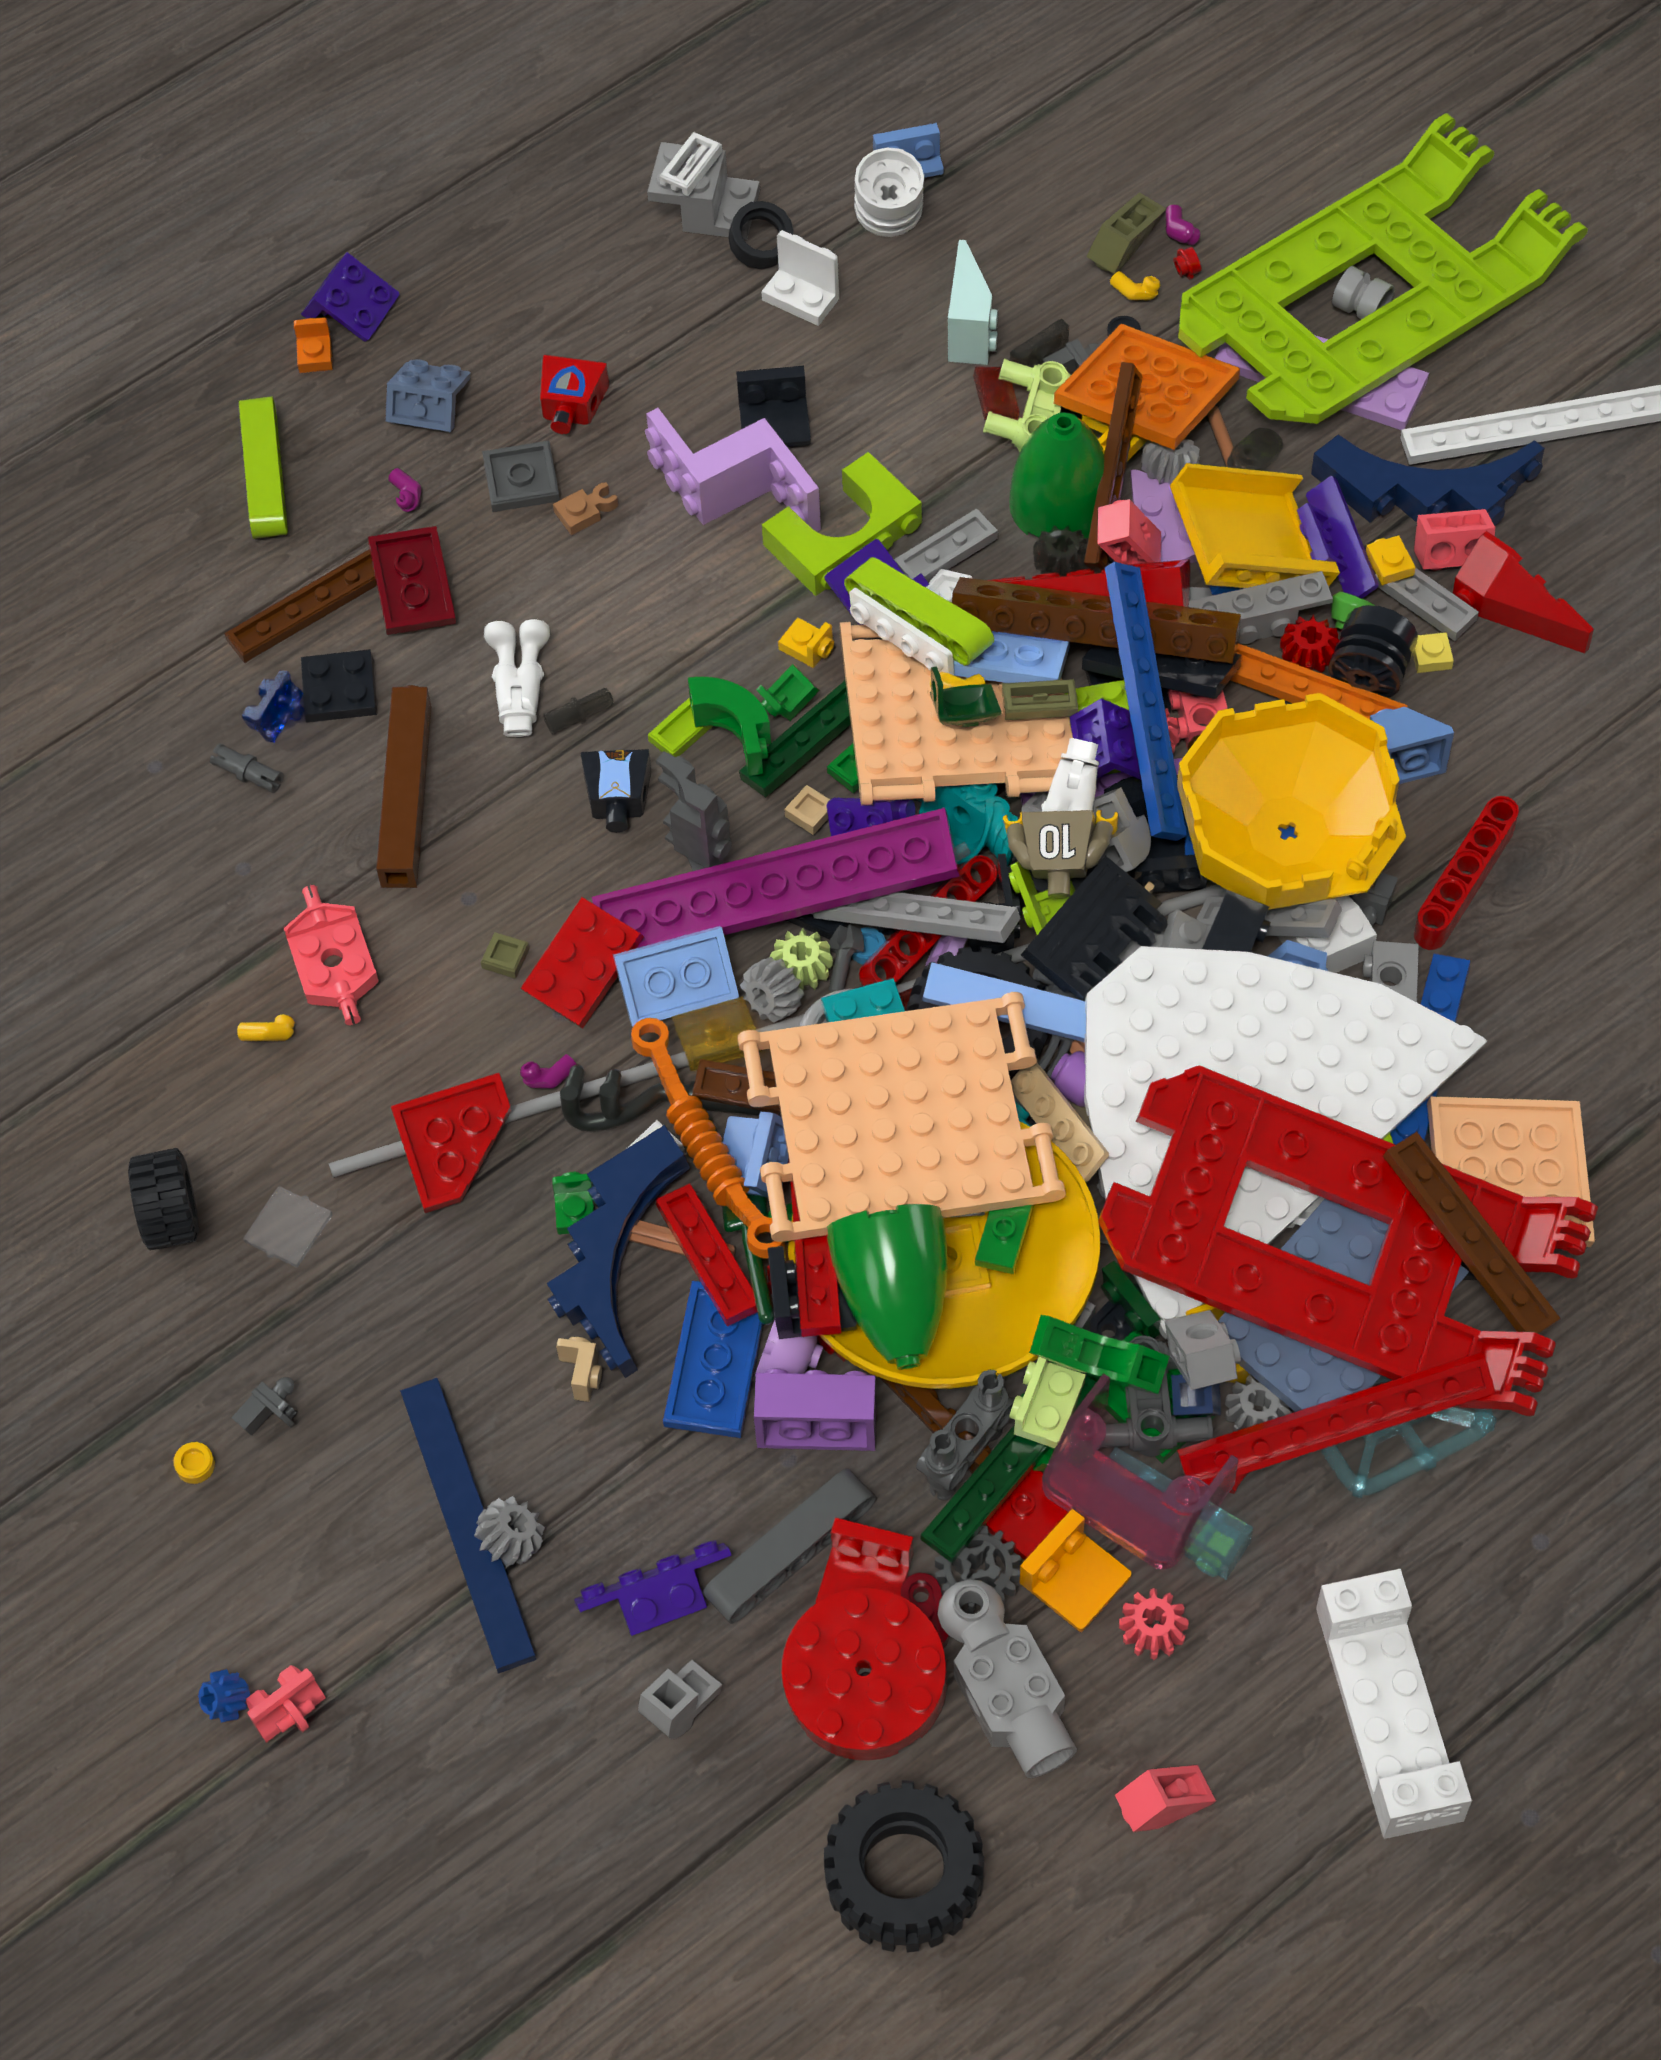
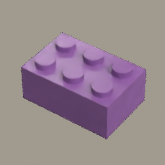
[754,1369,877,1451]

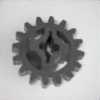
[935,1525,1021,1614]

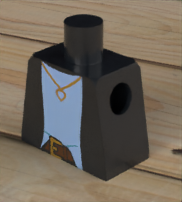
[581,749,651,833]

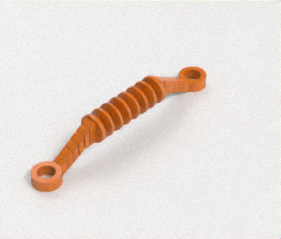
[631,1018,786,1258]

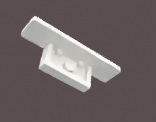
[849,588,954,675]

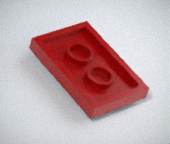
[520,897,644,1029]

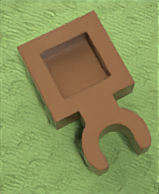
[553,482,618,535]

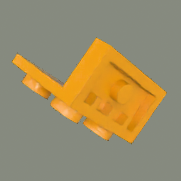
[1019,1508,1131,1632]

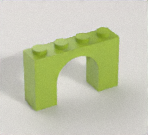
[762,452,922,596]

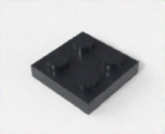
[301,649,377,723]

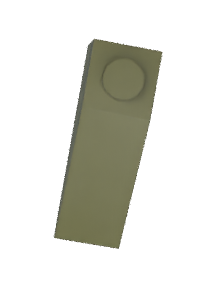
[1087,192,1166,274]

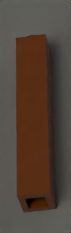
[376,685,432,888]

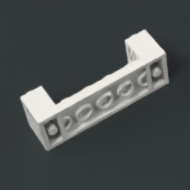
[1316,1569,1472,1839]

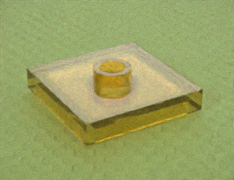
[671,996,763,1071]

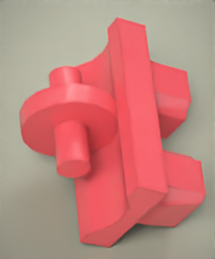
[246,1665,326,1743]

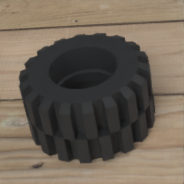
[128,1148,199,1251]

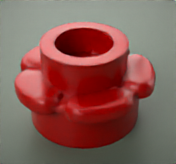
[1173,247,1202,280]

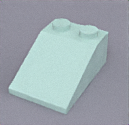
[948,240,998,365]

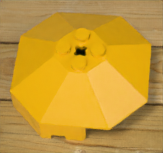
[1177,693,1406,910]

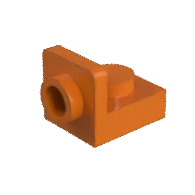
[294,317,333,373]

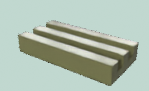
[1002,679,1078,720]

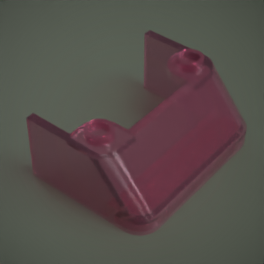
[1042,1373,1238,1569]

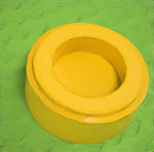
[173,1442,215,1484]

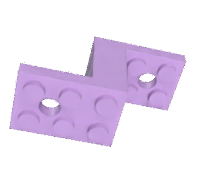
[645,408,821,532]

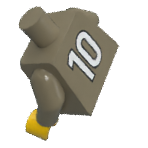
[1003,810,1118,898]

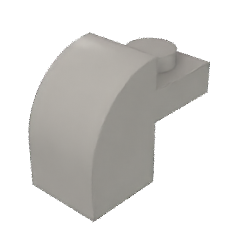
[1093,787,1151,872]
[638,1660,722,1739]

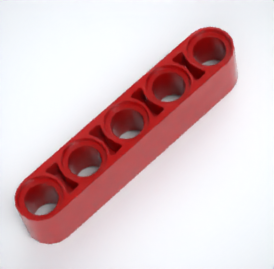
[1414,796,1519,950]
[859,855,997,986]

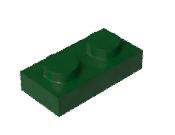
[1101,1260,1161,1338]

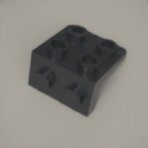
[1130,827,1207,893]

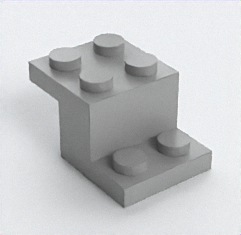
[647,142,760,240]

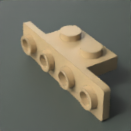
[1011,1062,1109,1182]

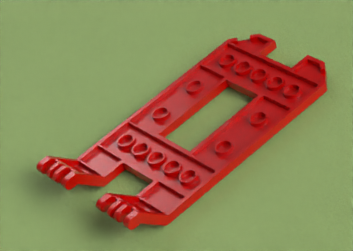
[1098,1065,1598,1416]

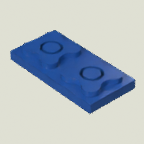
[663,1281,763,1438]

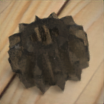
[1033,525,1089,577]

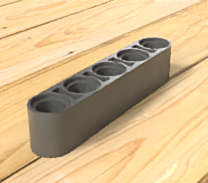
[703,1469,876,1624]

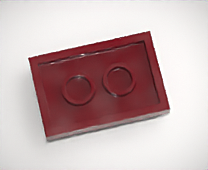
[368,526,456,635]

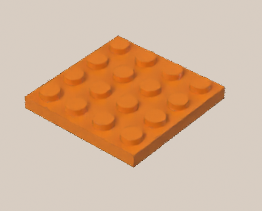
[1054,324,1240,450]

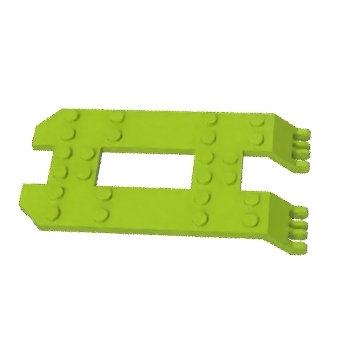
[1178,113,1588,424]

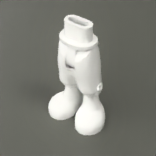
[484,619,550,737]
[1041,738,1099,869]

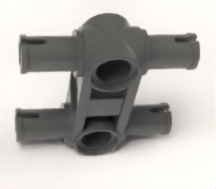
[1088,1335,1213,1457]
[916,1370,1014,1500]

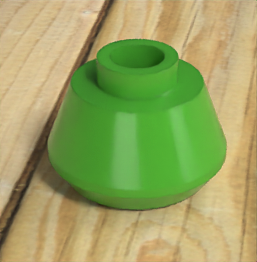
[1331,591,1376,630]

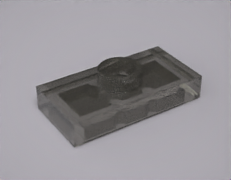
[1010,318,1069,368]

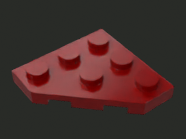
[391,1073,511,1213]

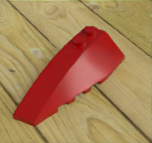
[988,559,1191,607]

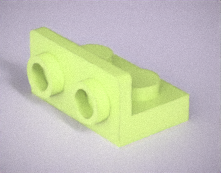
[1010,1357,1086,1450]

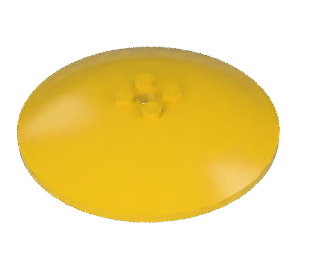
[788,1121,1100,1389]

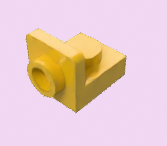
[778,617,834,668]

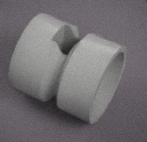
[1332,266,1395,319]

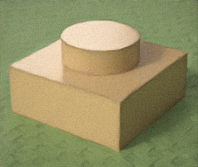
[784,785,830,835]

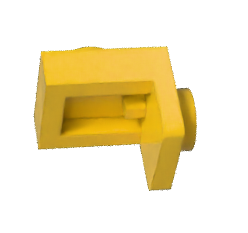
[1366,535,1416,585]

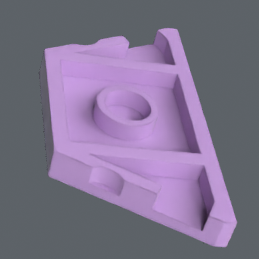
[1130,469,1197,563]

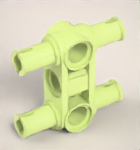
[983,358,1071,452]

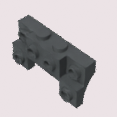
[656,751,732,871]

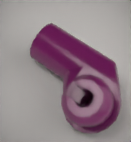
[1166,205,1200,245]
[388,468,421,512]
[520,1054,577,1089]

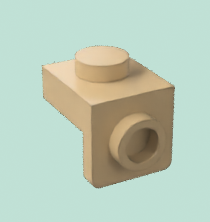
[556,1337,602,1402]

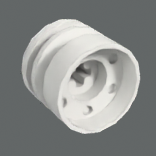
[854,147,924,237]

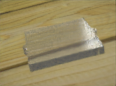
[243,1186,333,1268]

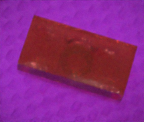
[973,366,1020,421]

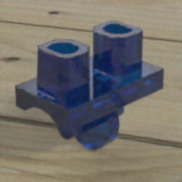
[242,670,305,742]

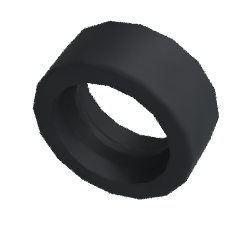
[728,201,794,269]

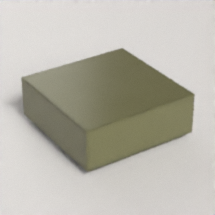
[481,932,530,979]

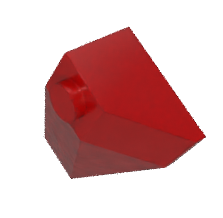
[1452,531,1594,654]

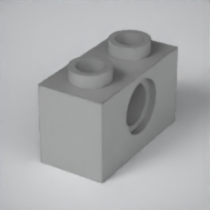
[1363,941,1419,1002]
[1165,1310,1241,1390]

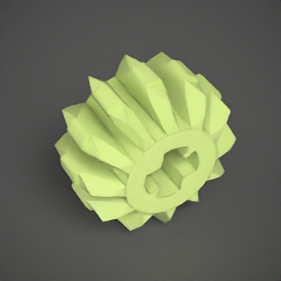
[770,928,833,990]

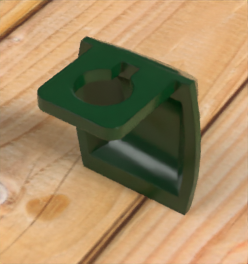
[930,666,1001,727]

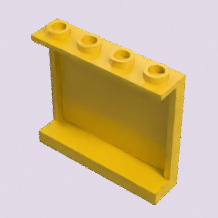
[1170,463,1340,588]

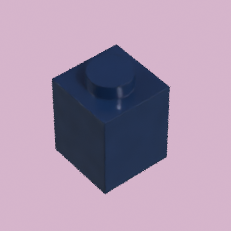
[1171,1375,1221,1418]

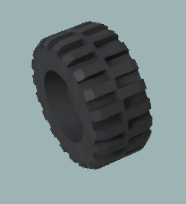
[824,1780,984,1953]

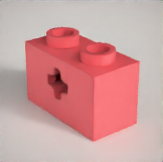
[1098,499,1161,565]

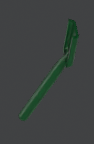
[722,1194,774,1325]

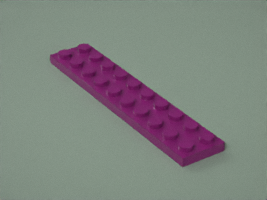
[592,808,960,948]

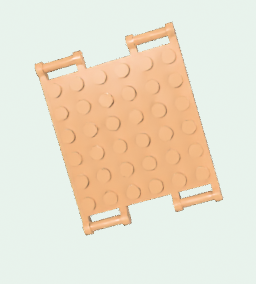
[840,622,1073,806]
[737,992,1066,1242]

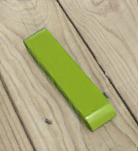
[239,396,288,539]
[844,557,994,666]

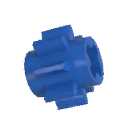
[198,1669,250,1723]

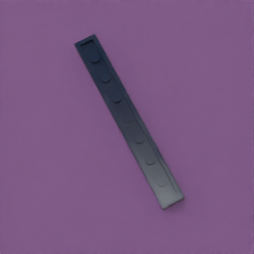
[400,1378,536,1674]

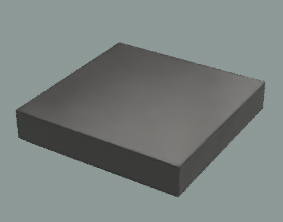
[482,440,560,512]

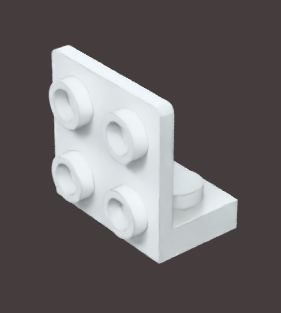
[761,230,839,326]

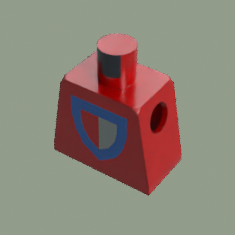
[540,355,609,434]

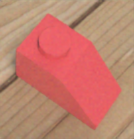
[1115,1765,1216,1832]

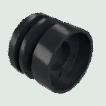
[1328,605,1418,698]

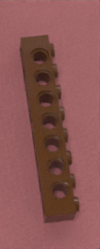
[952,577,1241,663]

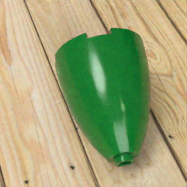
[1009,413,1105,545]
[827,1204,948,1370]

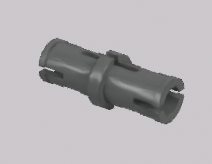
[210,743,284,793]

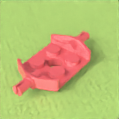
[284,885,379,1026]

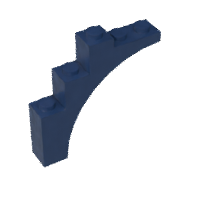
[1311,434,1545,526]
[547,1125,690,1378]

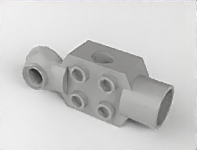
[938,1579,1077,1778]

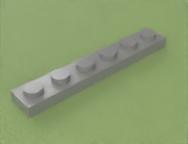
[812,892,1021,943]

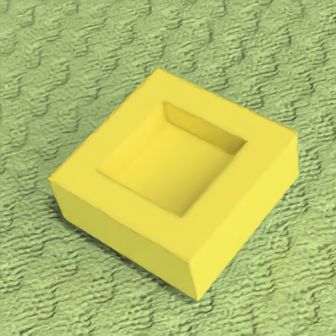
[1413,632,1454,673]

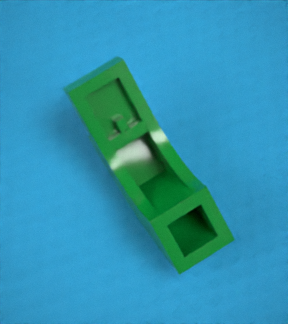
[688,677,771,776]
[1029,1315,1170,1394]

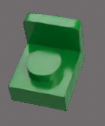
[552,1172,594,1235]

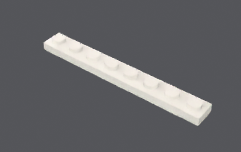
[1400,385,1661,465]

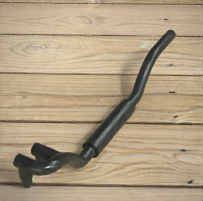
[560,1065,778,1132]

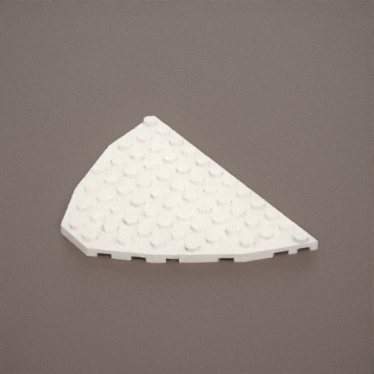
[1084,946,1487,1339]

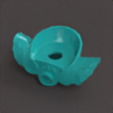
[914,783,1018,866]

